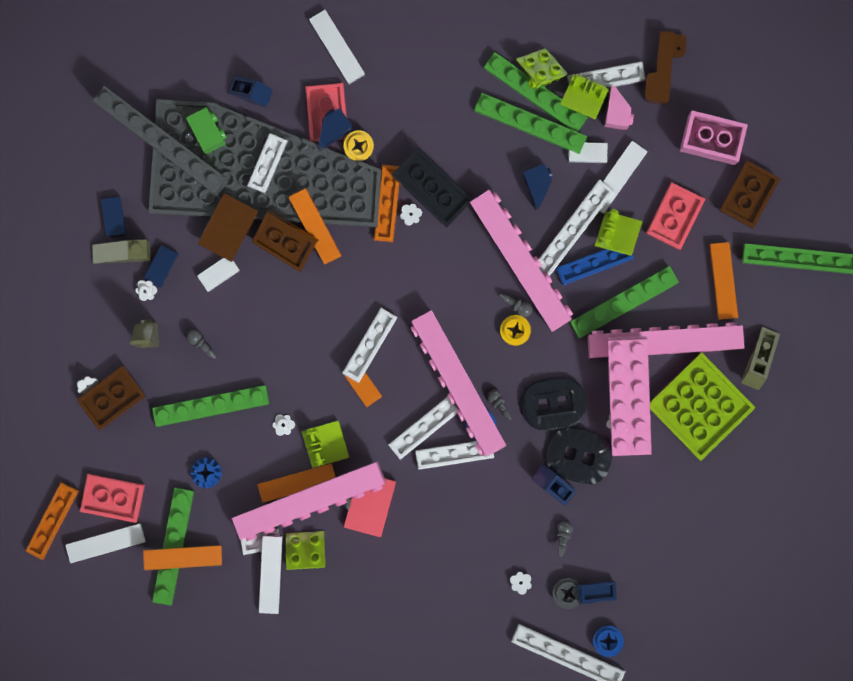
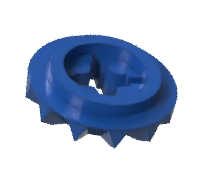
[190,457,222,488]
[593,625,624,657]

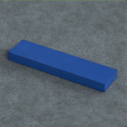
[556,249,634,286]

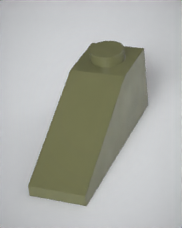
[92,240,151,264]
[130,320,159,348]
[741,327,780,390]

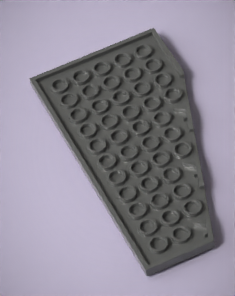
[149,99,381,227]

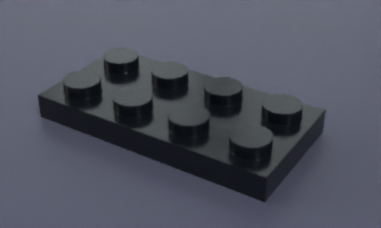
[391,147,473,228]

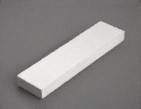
[309,10,365,84]
[567,61,646,88]
[600,141,648,214]
[342,308,397,383]
[388,397,459,459]
[415,441,494,470]
[65,523,146,563]
[259,535,282,614]

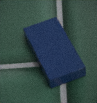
[101,196,127,237]
[144,246,179,288]
[577,580,617,604]

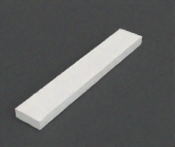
[539,180,614,276]
[511,624,625,681]

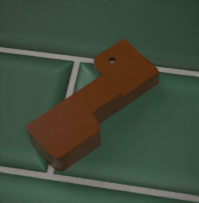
[644,30,687,105]

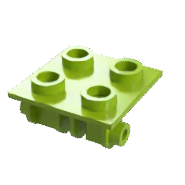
[516,48,568,89]
[561,73,609,119]
[595,209,642,256]
[302,421,349,468]
[286,531,326,570]

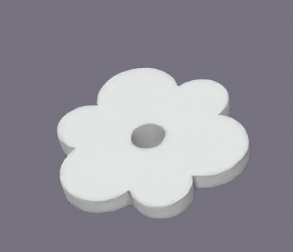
[400,204,422,226]
[136,280,157,301]
[77,376,98,394]
[273,415,295,436]
[510,572,531,594]

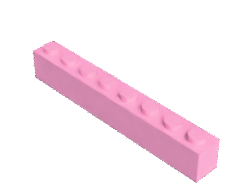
[470,190,573,332]
[410,310,506,457]
[587,322,744,359]
[232,461,386,541]

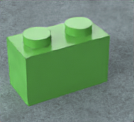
[186,107,227,155]

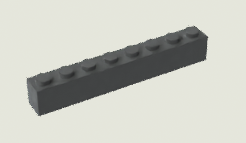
[93,86,229,197]

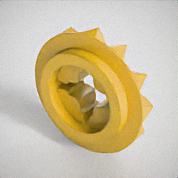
[343,130,374,161]
[500,315,531,346]

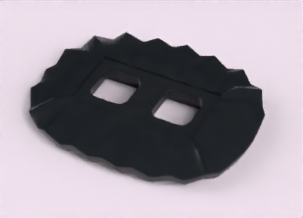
[521,377,587,430]
[546,428,613,484]

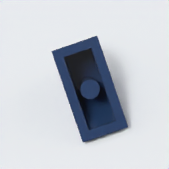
[228,76,273,107]
[318,108,353,151]
[522,164,553,210]
[531,465,576,506]

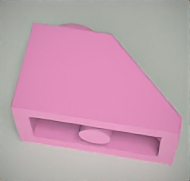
[604,86,634,130]

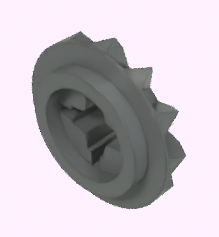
[552,578,580,609]

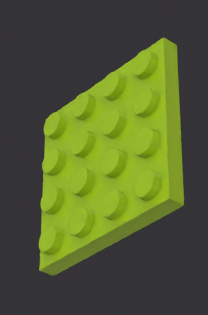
[650,352,756,461]

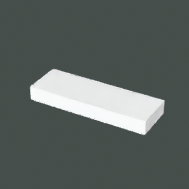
[247,133,288,194]

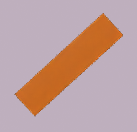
[374,165,399,243]
[289,188,342,265]
[710,242,738,320]
[258,463,336,503]
[25,482,79,560]
[143,545,222,570]

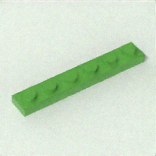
[484,53,588,132]
[474,93,587,155]
[742,244,853,274]
[570,266,679,339]
[152,385,270,427]
[152,488,194,606]

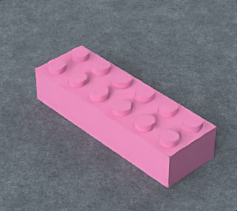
[607,336,651,456]

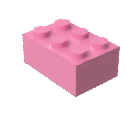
[680,111,748,165]

